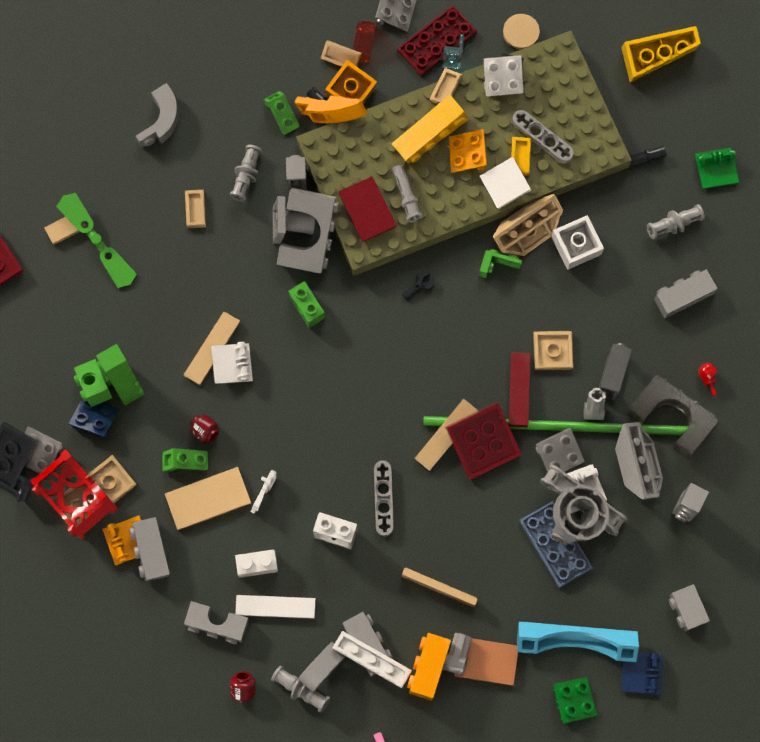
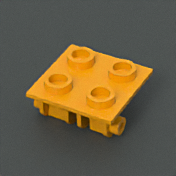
[449,129,487,173]
[102,516,141,566]

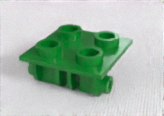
[695,148,739,189]
[553,677,597,724]

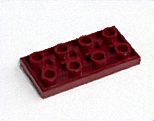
[397,5,477,77]

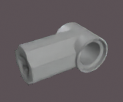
[584,388,606,420]
[443,633,472,675]

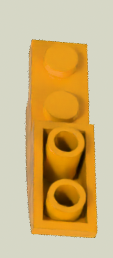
[294,95,368,123]

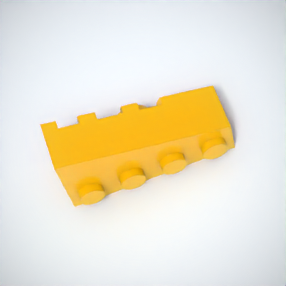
[621,26,701,83]
[392,95,469,164]

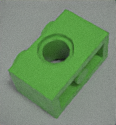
[288,281,325,328]
[73,359,112,407]

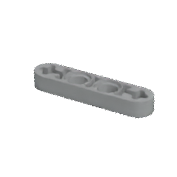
[512,110,574,164]
[374,460,393,537]

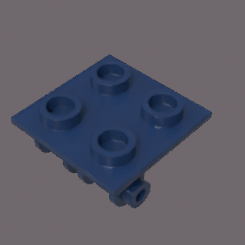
[68,398,120,439]
[621,653,663,695]

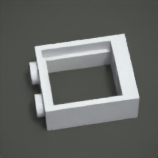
[313,512,357,549]

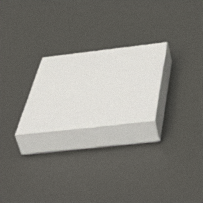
[480,157,531,209]

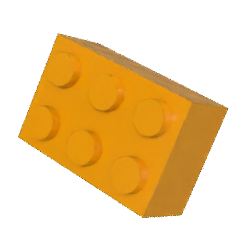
[407,633,451,701]

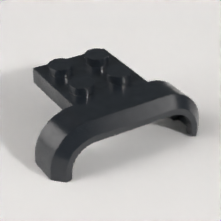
[0,422,38,503]

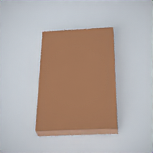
[454,638,518,686]

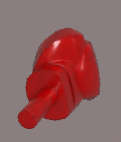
[698,363,717,396]

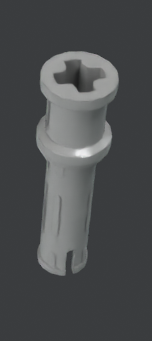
[392,165,423,222]

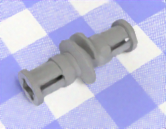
[229,145,262,202]
[647,204,705,239]
[271,666,330,713]

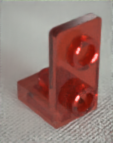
[353,20,378,62]

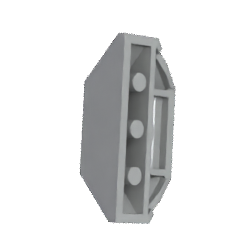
[615,422,663,500]

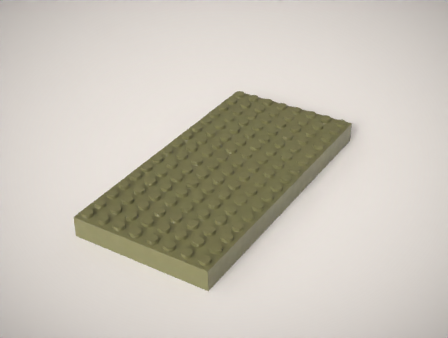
[296,30,631,276]

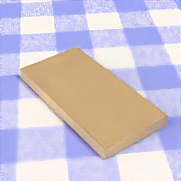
[54,455,137,526]
[165,467,251,531]

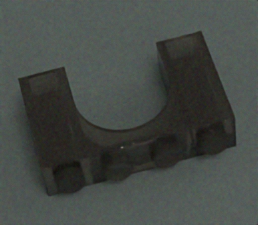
[627,375,719,460]

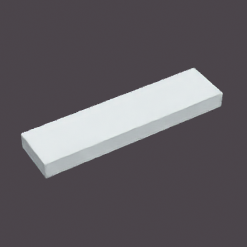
[235,595,315,619]
[332,631,412,688]

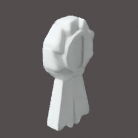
[251,470,277,513]

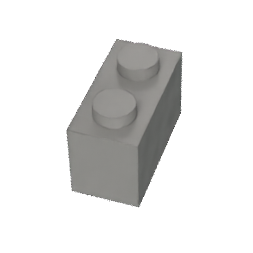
[286,155,307,191]
[668,584,710,632]

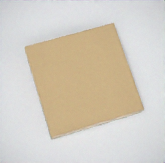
[533,331,573,370]

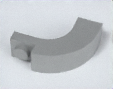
[136,83,178,148]

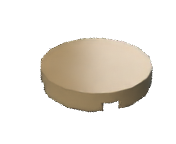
[503,14,540,50]

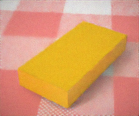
[511,137,531,176]

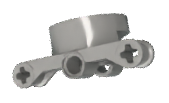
[540,465,628,545]

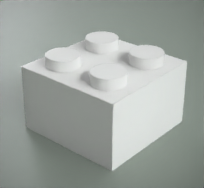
[551,215,604,270]

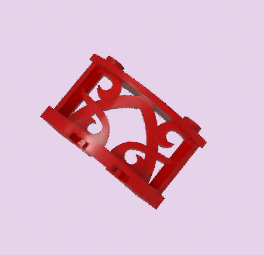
[30,449,118,539]

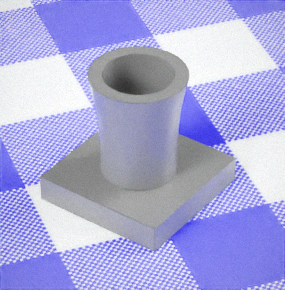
[273,196,315,244]

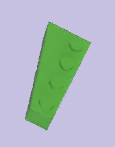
[96,344,145,405]

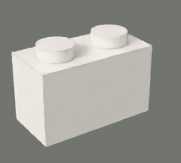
[235,550,278,578]

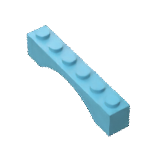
[517,621,639,662]

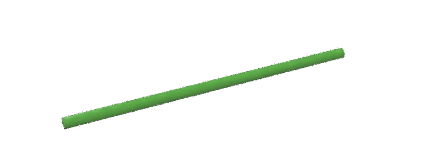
[423,416,694,436]

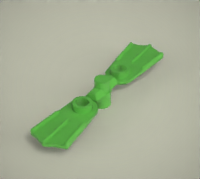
[56,193,137,288]

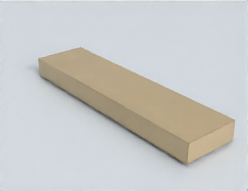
[184,312,240,386]
[414,399,478,471]
[402,568,477,607]

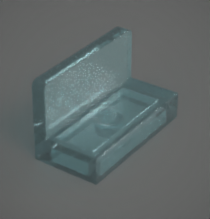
[442,34,464,69]

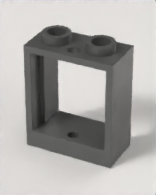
[598,343,632,401]

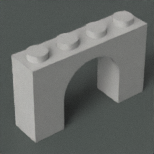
[276,188,339,274]

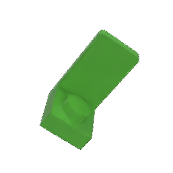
[263,91,299,135]
[479,250,522,278]
[163,448,208,472]

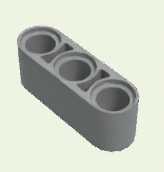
[298,642,346,692]

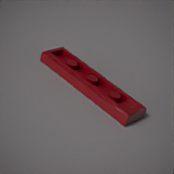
[508,352,530,428]

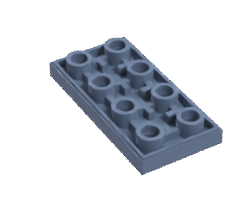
[519,501,593,588]

